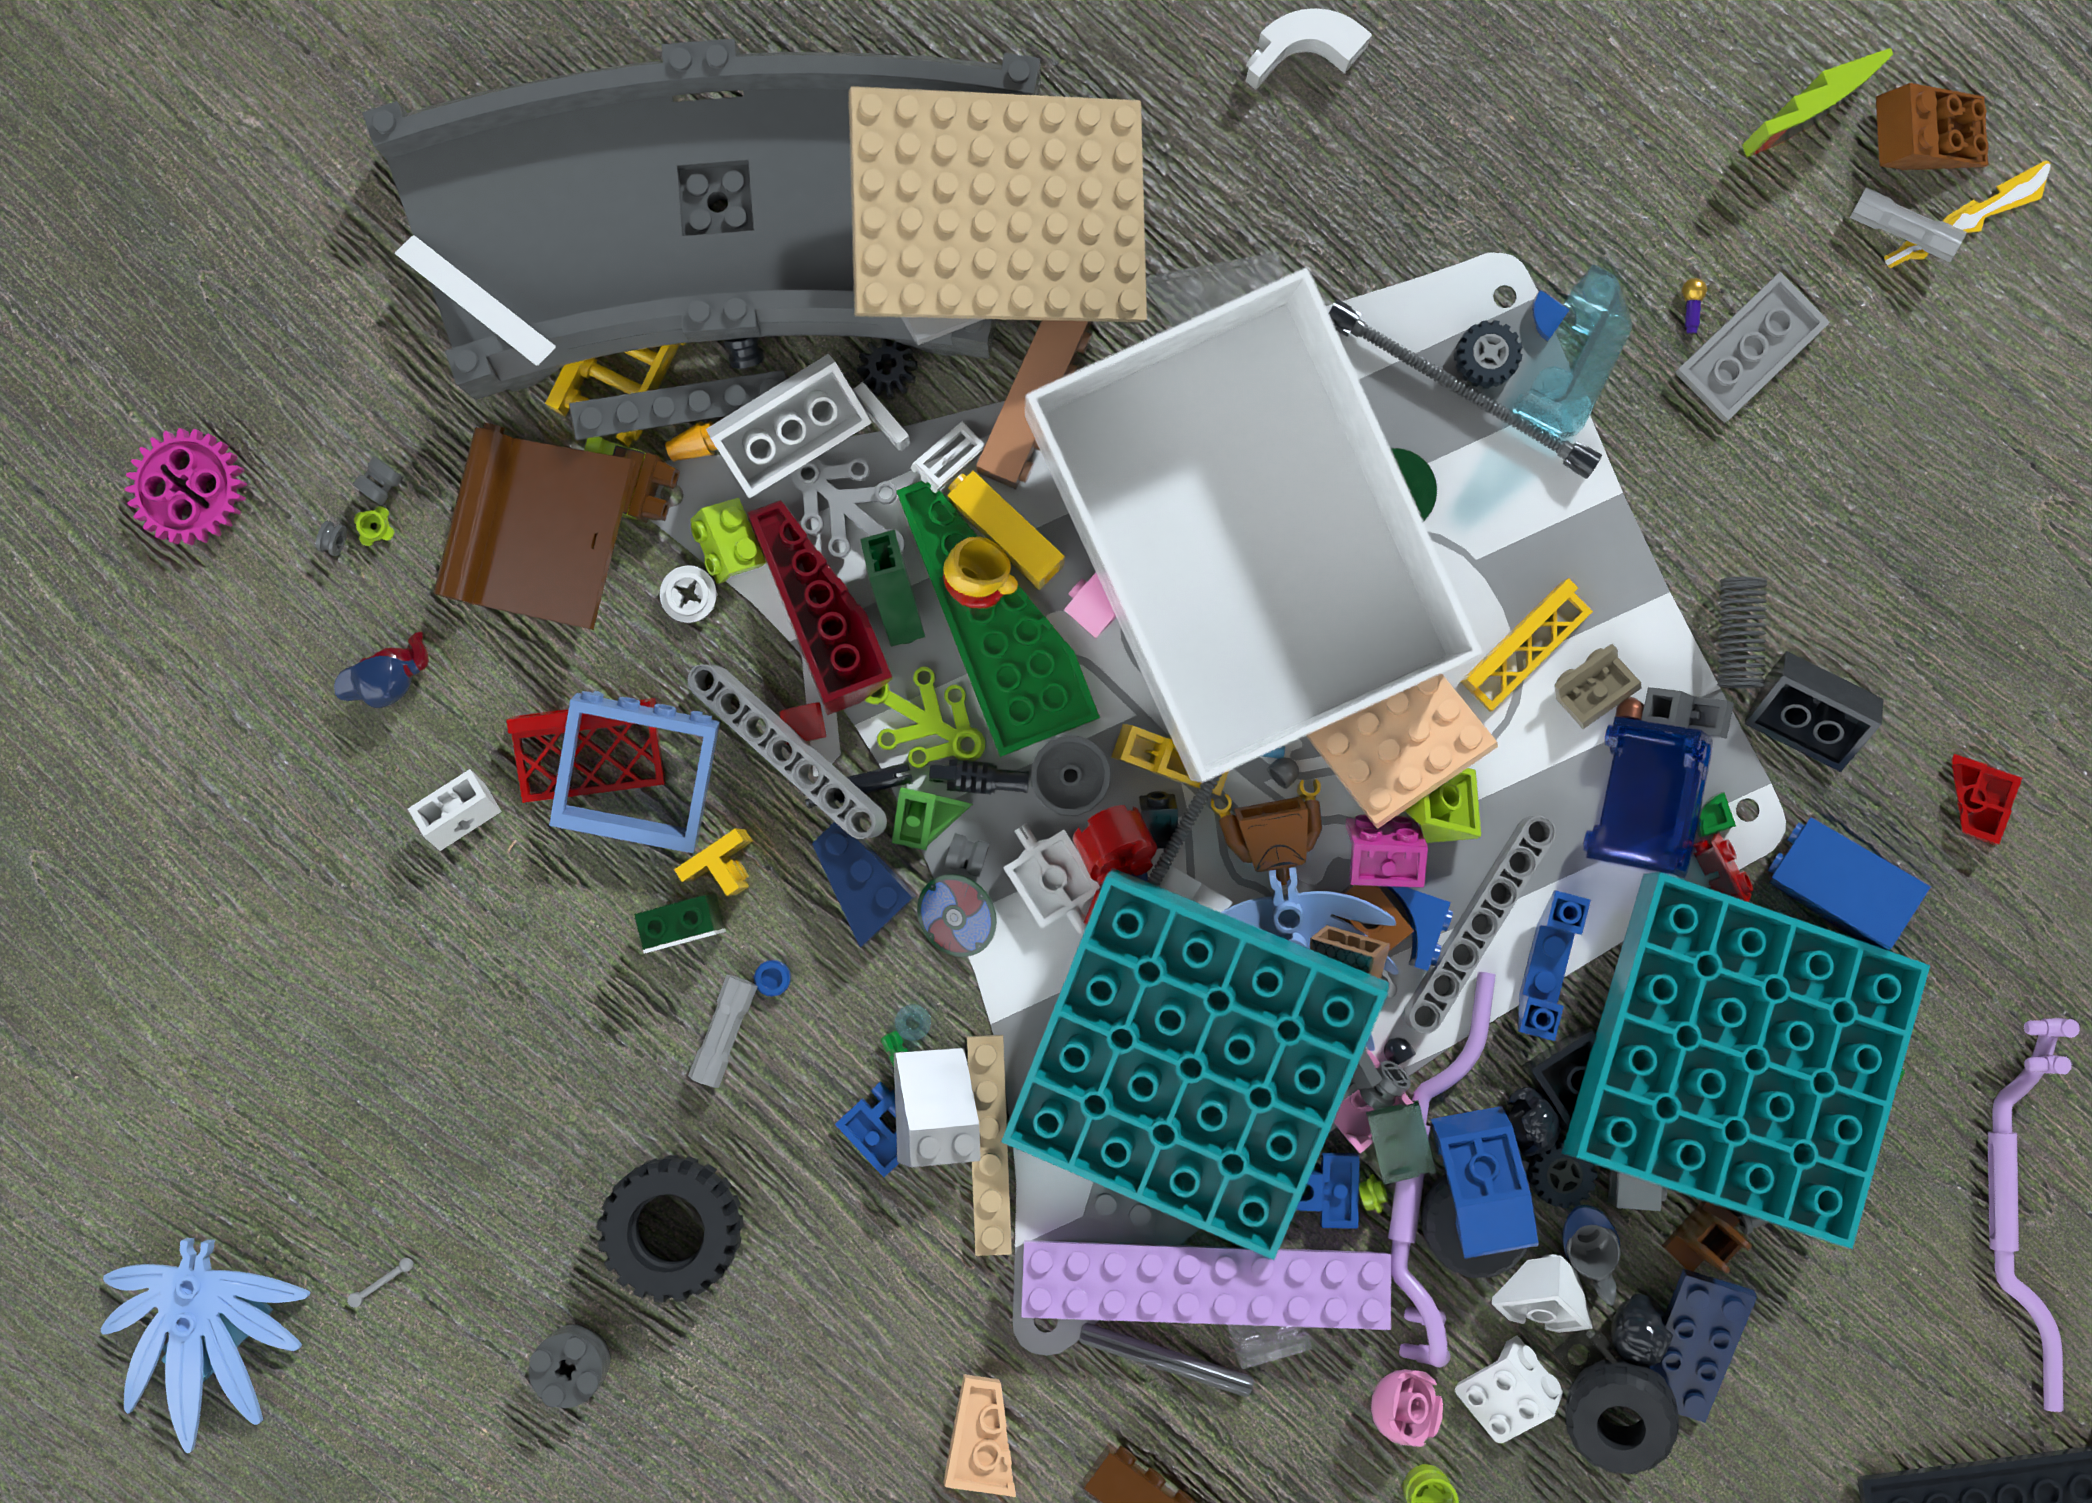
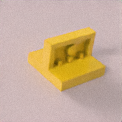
[674,828,753,896]

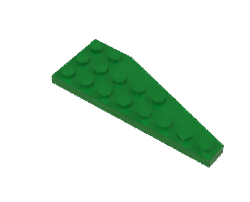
[896,481,1100,757]

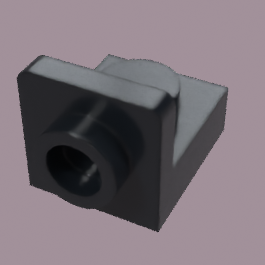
[1139,791,1178,849]

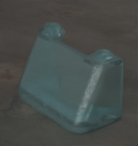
[1511,264,1633,438]

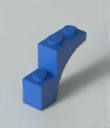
[1386,886,1453,971]

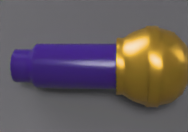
[1681,278,1707,334]

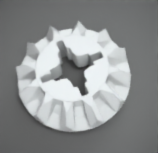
[660,565,718,623]

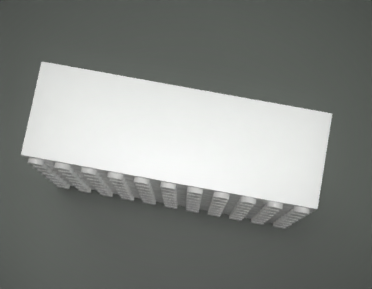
[1025,267,1483,782]

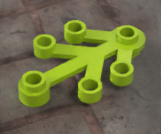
[865,667,986,768]

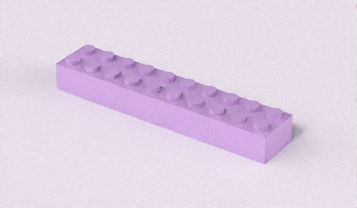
[1021,1240,1391,1330]

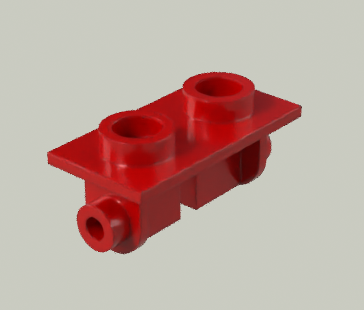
[1693,832,1753,902]

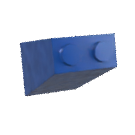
[1768,817,1931,951]

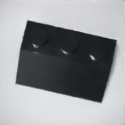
[1744,651,1884,772]

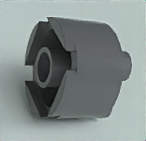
[529,1324,611,1408]

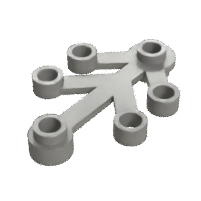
[791,458,905,559]

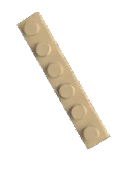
[967,1035,1012,1256]

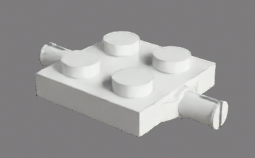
[1003,823,1101,935]

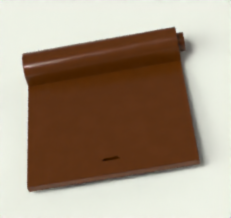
[433,423,636,630]

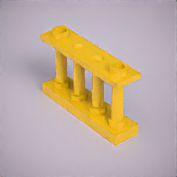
[545,343,686,447]

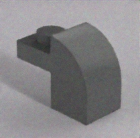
[1641,687,1734,739]

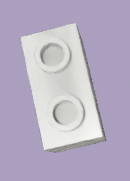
[408,769,502,851]

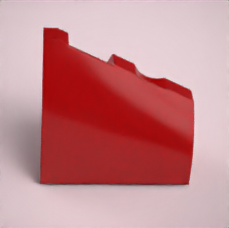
[1951,754,2023,846]

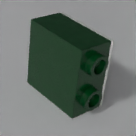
[634,894,726,953]

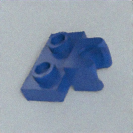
[1296,1153,1359,1229]

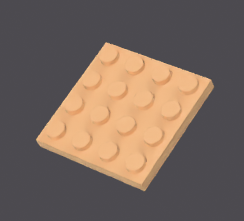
[1306,673,1498,829]

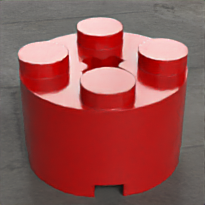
[1073,805,1157,888]

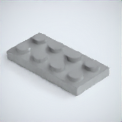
[1675,272,1830,423]

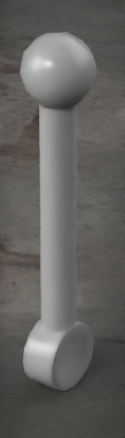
[348,1258,413,1307]

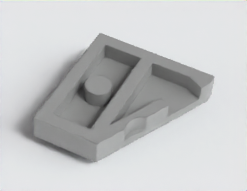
[1083,1182,1160,1237]

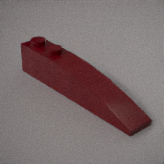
[747,500,893,715]

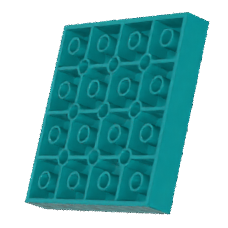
[1001,868,1389,1260]
[1562,872,1930,1249]

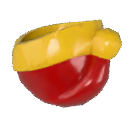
[943,536,1018,608]

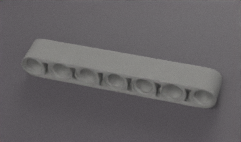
[687,664,887,839]
[1404,816,1556,1033]

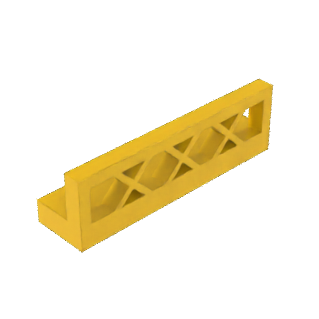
[1460,578,1593,712]

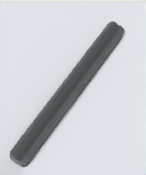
[1079,1323,1254,1397]

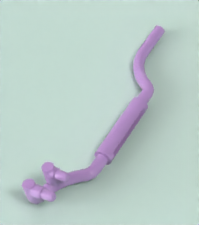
[1388,972,1496,1367]
[1988,1018,2080,1412]

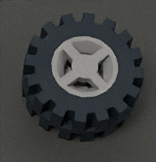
[1454,320,1523,389]

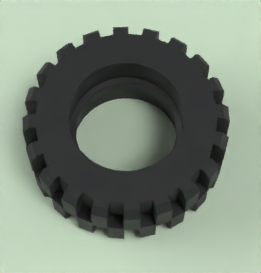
[597,1155,744,1303]

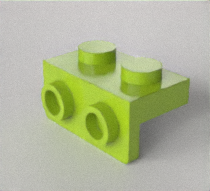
[690,497,766,584]

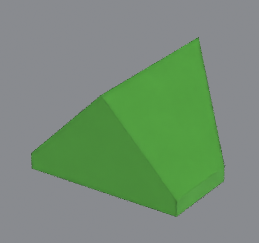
[892,787,973,851]

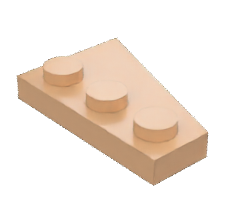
[943,1374,1016,1497]

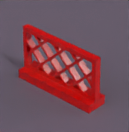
[506,698,666,803]

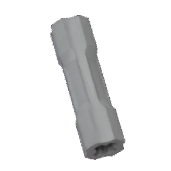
[1850,188,1967,262]
[688,975,758,1088]

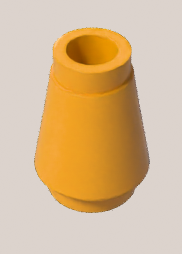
[665,421,718,462]

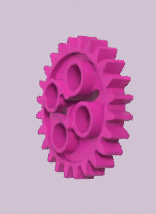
[125,428,247,545]

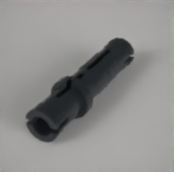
[803,761,913,809]

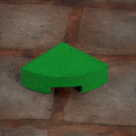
[1697,792,1736,838]

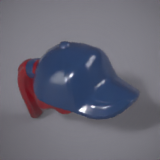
[334,631,429,708]

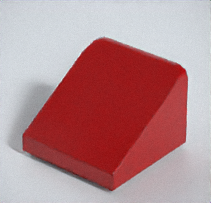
[779,702,826,746]

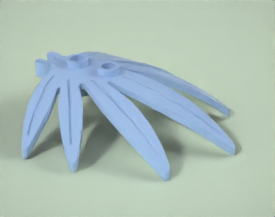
[1221,867,1398,1051]
[101,1238,310,1453]

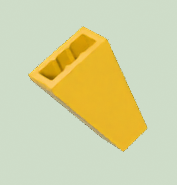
[947,471,1065,591]

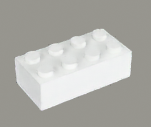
[706,354,872,499]

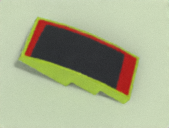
[1742,48,1893,158]

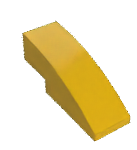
[1111,724,1229,796]

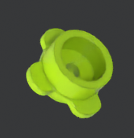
[354,506,395,546]
[1359,1174,1388,1214]

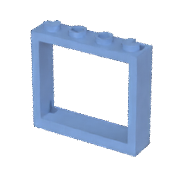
[549,691,720,853]

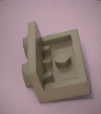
[1554,644,1641,729]

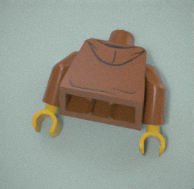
[1210,779,1322,886]

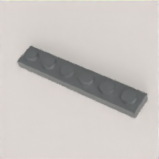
[569,370,786,440]

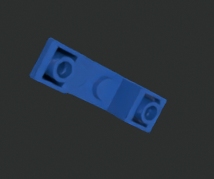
[1518,890,1591,1041]

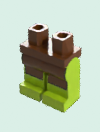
[584,437,680,523]

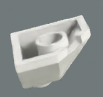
[1492,1254,1593,1333]

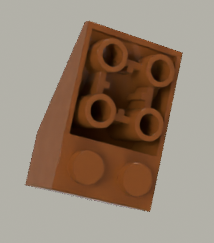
[1876,83,1989,170]

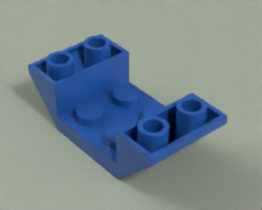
[1430,1106,1538,1259]

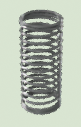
[1717,577,1768,688]

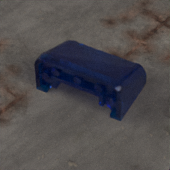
[1583,716,1713,879]

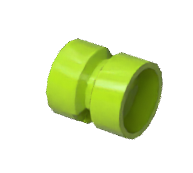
[1403,1464,1459,1503]

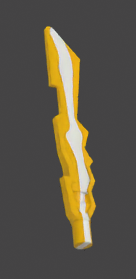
[1884,161,2050,268]

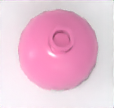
[1371,1370,1443,1447]

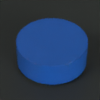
[754,960,791,997]

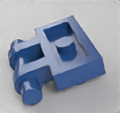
[835,1081,899,1177]

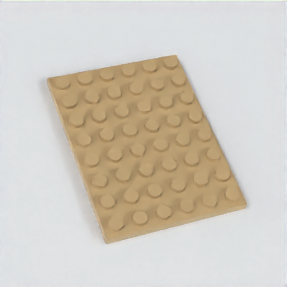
[849,87,1147,322]

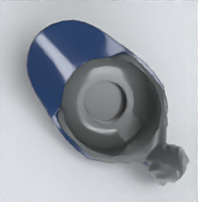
[1562,1205,1621,1306]

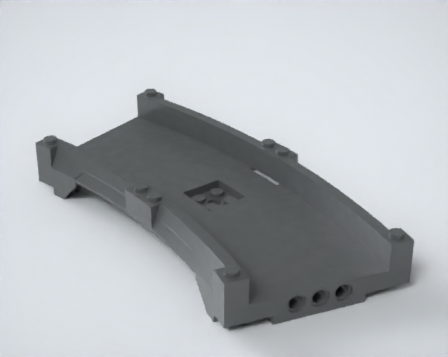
[362,39,1041,400]

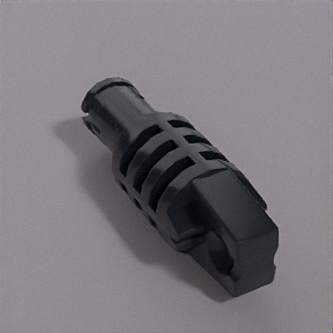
[929,759,1029,795]

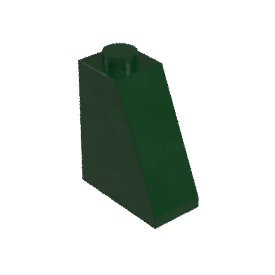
[860,529,925,647]

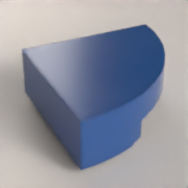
[1532,290,1570,341]

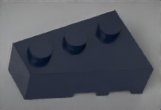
[812,822,917,948]

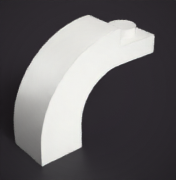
[1246,9,1372,90]

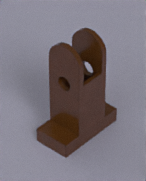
[1661,1201,1752,1274]

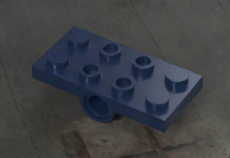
[1649,1269,1757,1422]

